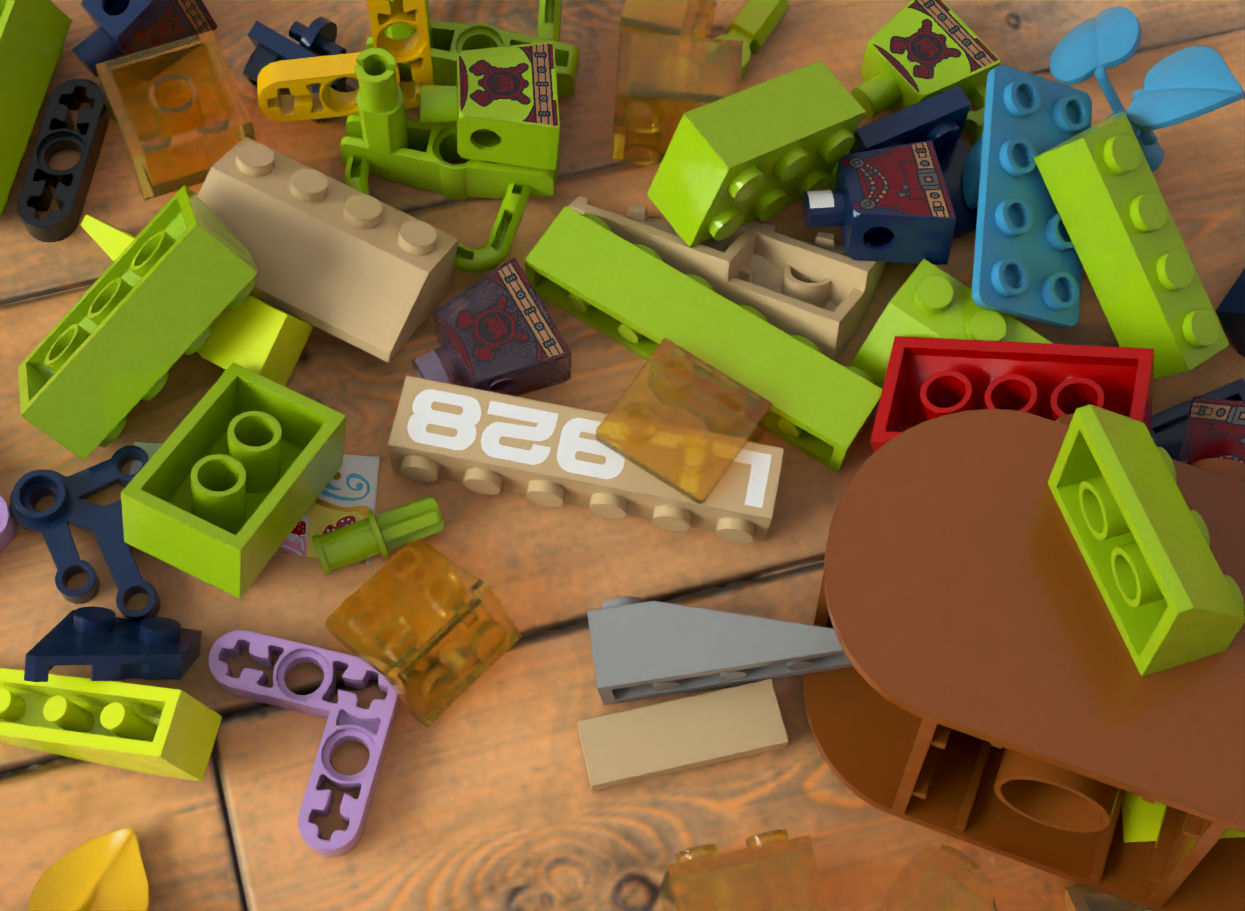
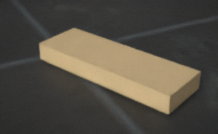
[577,678,789,791]

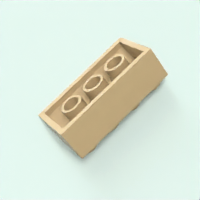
[197,136,459,363]

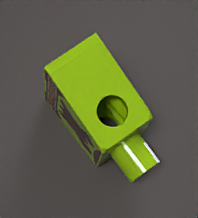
[851,0,1001,119]
[420,42,560,170]

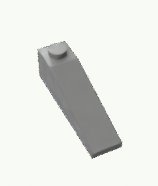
[587,596,854,705]

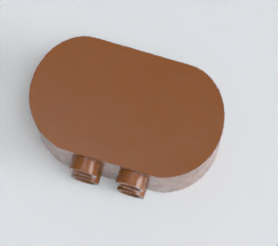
[803,409,1245,911]

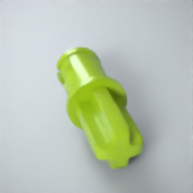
[312,496,444,576]

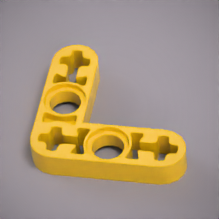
[257,0,435,122]

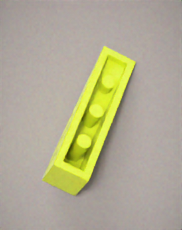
[81,214,314,386]
[0,668,222,782]

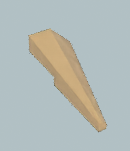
[569,196,886,361]

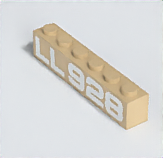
[388,375,784,544]

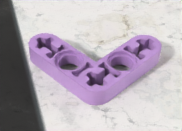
[208,630,400,857]

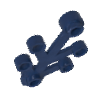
[10,446,215,621]

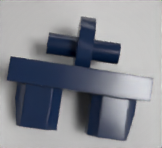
[243,17,356,123]

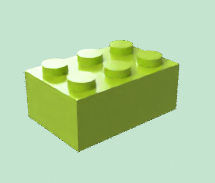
[647,60,866,248]
[121,363,346,599]

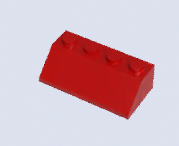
[870,336,1155,452]

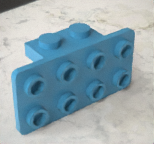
[972,65,1092,329]

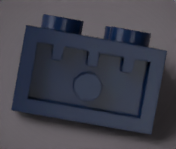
[848,86,978,240]

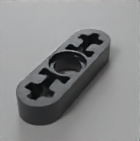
[17,78,110,242]

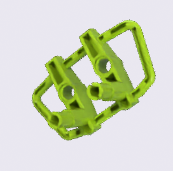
[340,0,580,273]

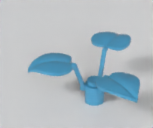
[962,6,1245,211]

